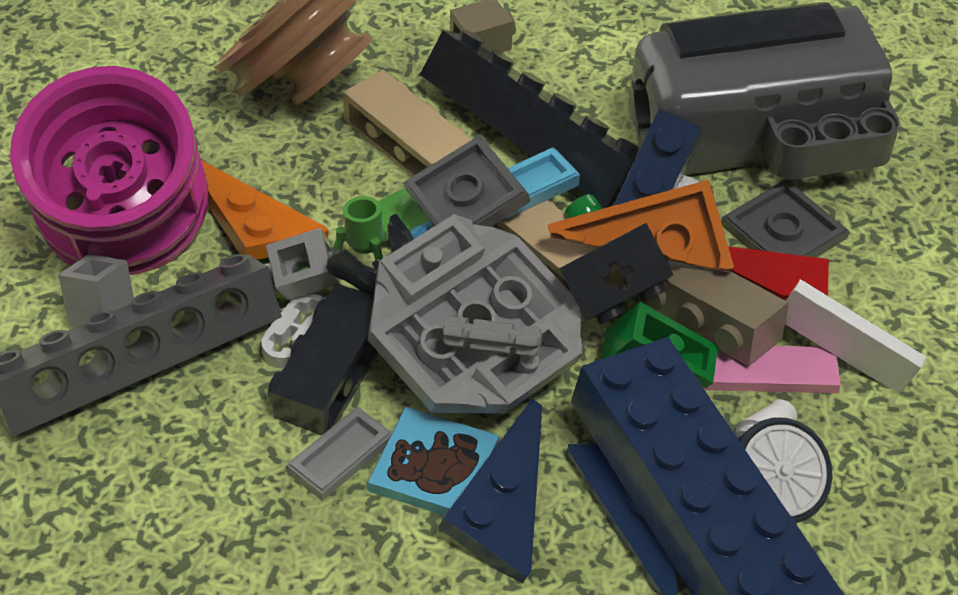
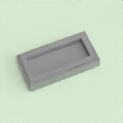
[286,406,392,501]

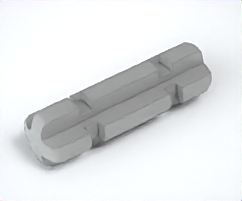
[443,316,542,357]

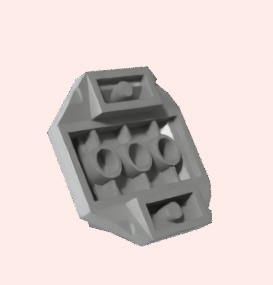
[368,214,582,414]

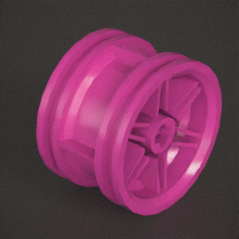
[10,66,208,275]

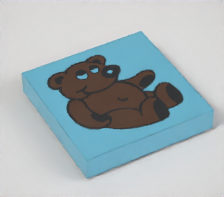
[368,407,499,516]

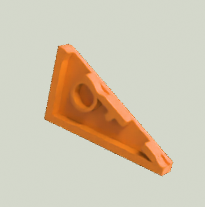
[201,160,329,260]
[547,179,734,271]

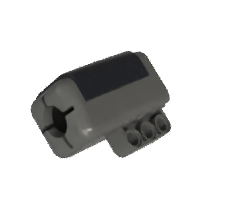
[629,2,900,179]

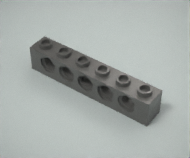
[0,254,282,437]

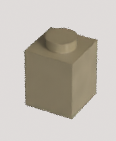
[450,0,516,53]

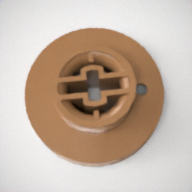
[213,0,373,105]

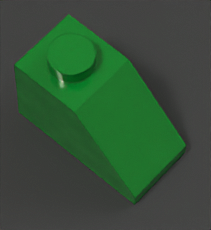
[601,302,718,388]

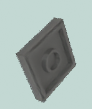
[403,135,531,227]
[721,179,849,257]

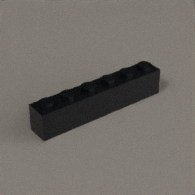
[419,29,640,208]

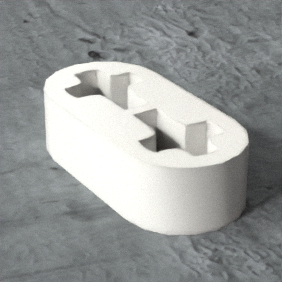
[261,293,326,369]

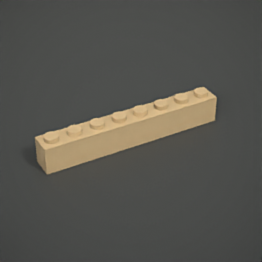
[343,70,624,318]

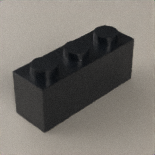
[268,283,378,435]

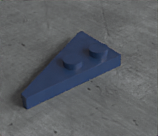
[438,399,542,584]
[567,444,678,595]

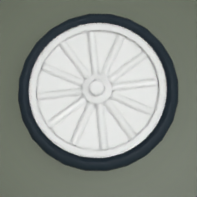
[739,417,833,523]

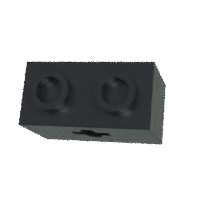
[559,223,674,325]

